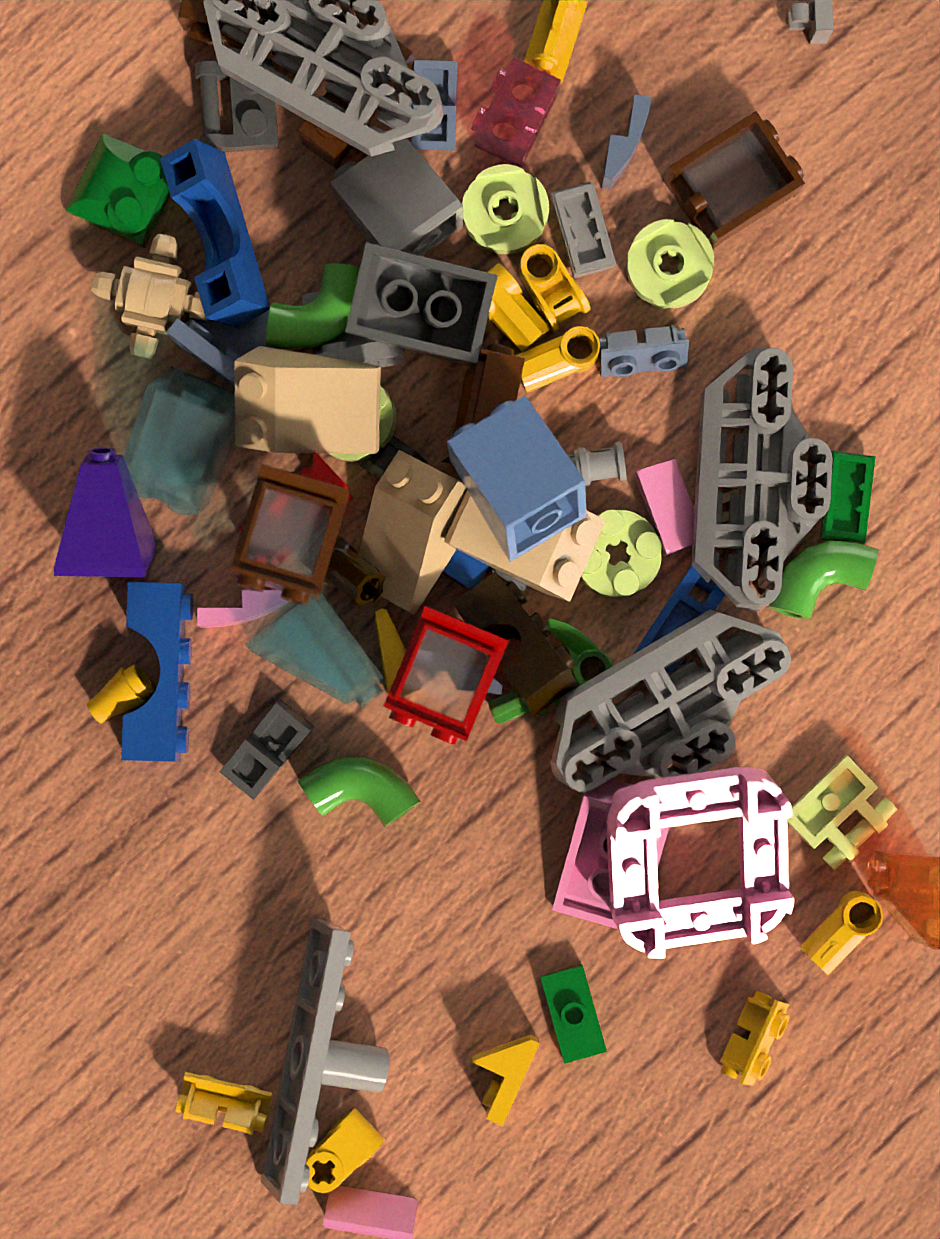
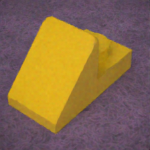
[472,1034,540,1126]

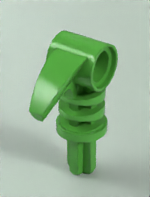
[488,618,613,724]

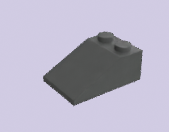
[345,242,498,366]

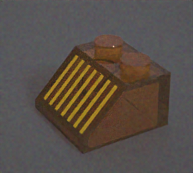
[867,850,940,949]

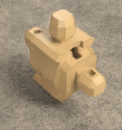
[91,234,211,359]

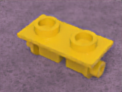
[521,0,588,84]
[720,990,789,1086]
[175,1072,272,1135]

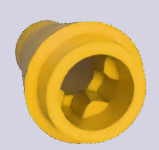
[87,664,155,724]

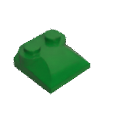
[65,133,170,249]

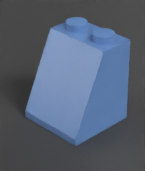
[447,395,586,562]

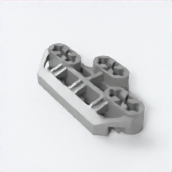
[203,0,444,157]
[691,348,833,611]
[550,609,791,792]

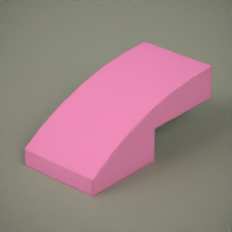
[197,590,290,628]

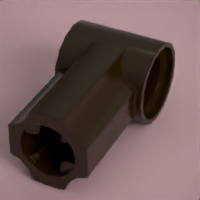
[299,529,386,607]

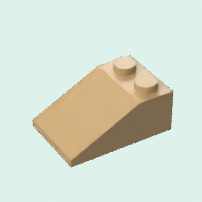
[235,346,381,454]
[358,450,467,616]
[444,490,605,602]

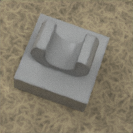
[788,0,834,44]

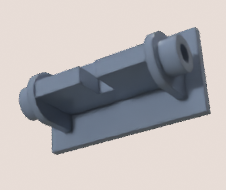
[599,325,689,377]

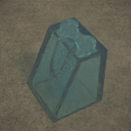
[124,366,235,516]
[245,593,385,708]

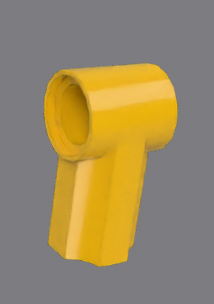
[486,263,551,353]
[515,326,600,393]
[799,890,883,975]

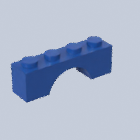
[160,139,270,327]
[121,582,194,762]

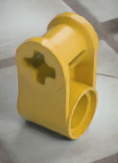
[518,244,591,333]
[306,1107,386,1193]

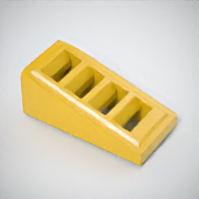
[375,608,424,698]

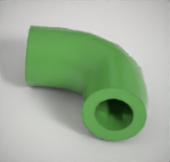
[266,263,359,349]
[768,540,879,620]
[298,756,421,827]

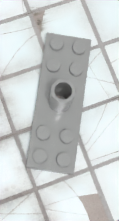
[261,918,389,1205]

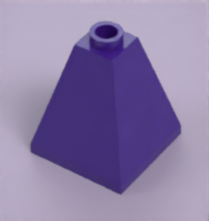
[54,447,157,577]

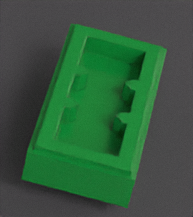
[820,451,876,544]
[540,964,607,1064]

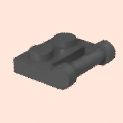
[194,59,279,152]

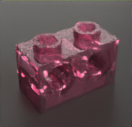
[471,57,561,168]

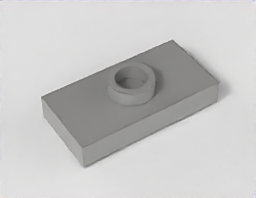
[551,181,616,279]

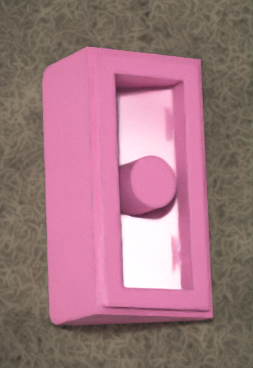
[634,459,694,556]
[323,1185,418,1239]

